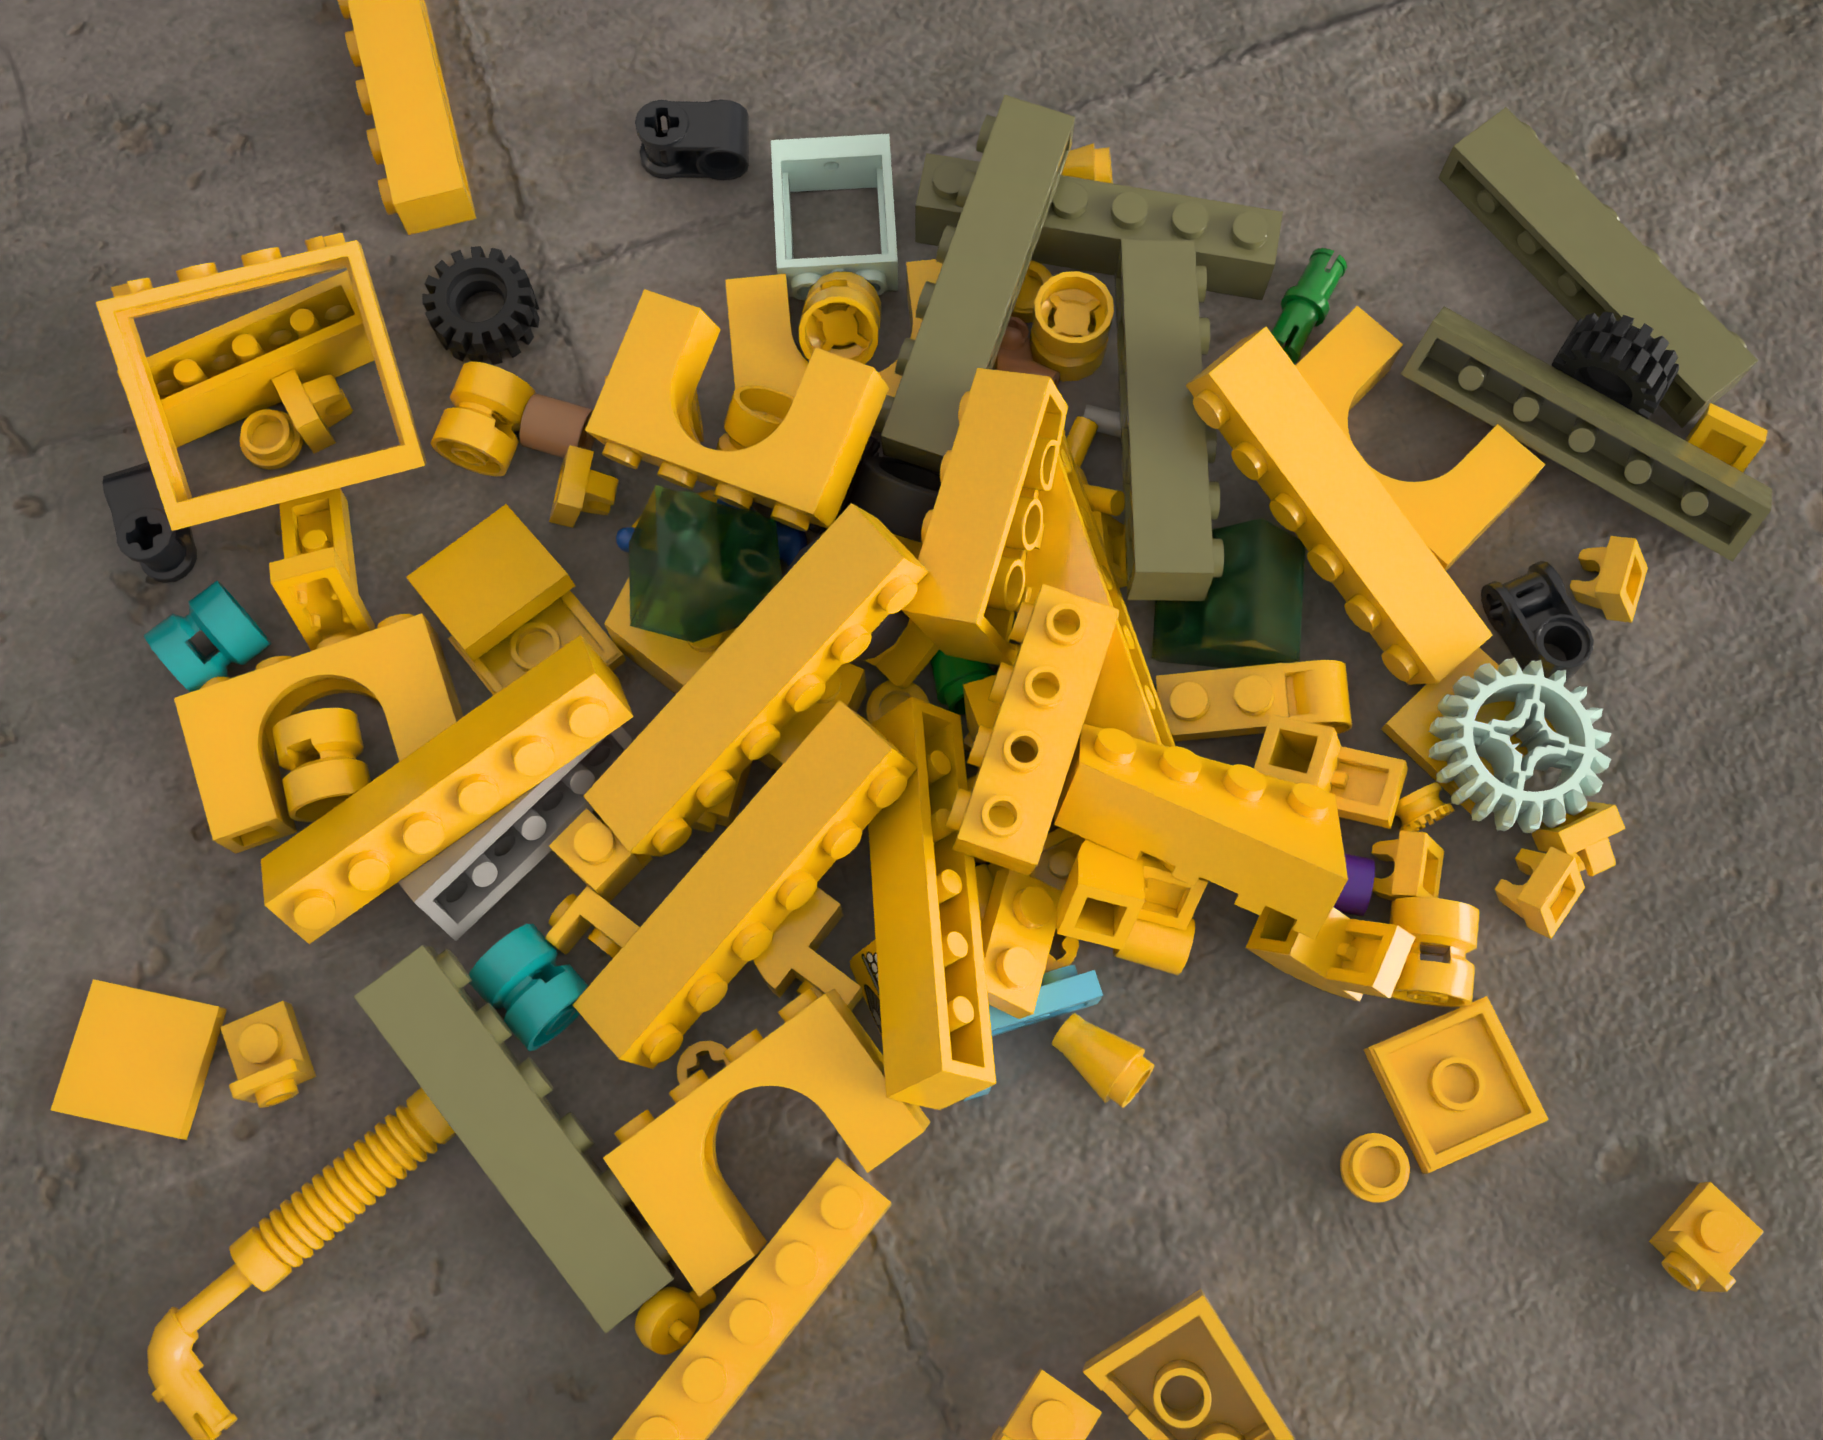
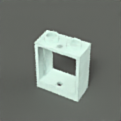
[771,134,898,300]

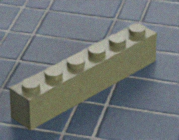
[874,95,1075,473]
[1438,107,1759,428]
[915,153,1283,300]
[1114,239,1224,601]
[1401,306,1772,562]
[353,945,676,1334]

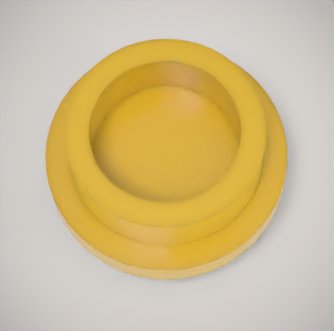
[240,409,303,470]
[1340,1133,1410,1203]

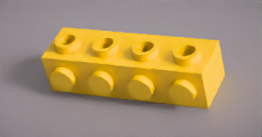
[117,270,374,448]
[945,584,1120,876]

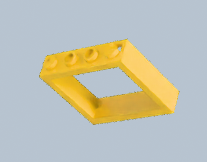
[96,233,427,531]

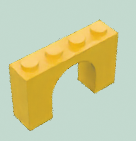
[725,259,943,397]
[585,289,889,532]
[1295,306,1546,571]
[174,613,464,854]
[603,988,930,1297]

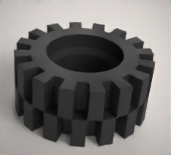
[422,246,540,365]
[1551,312,1679,419]

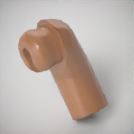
[995,317,1060,387]

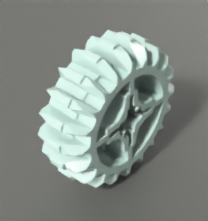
[1429,657,1612,833]

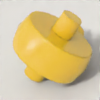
[635,1287,716,1355]

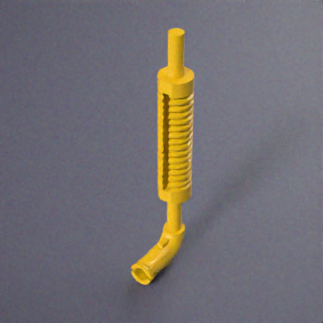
[147,1087,456,1440]

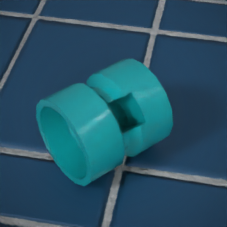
[144,580,272,692]
[469,924,589,1051]

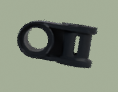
[635,99,749,180]
[102,462,197,583]
[1481,561,1594,684]

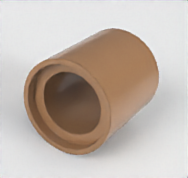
[519,393,595,458]

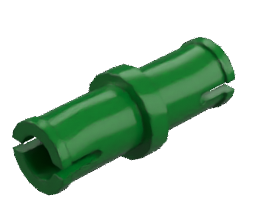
[1271,248,1347,364]

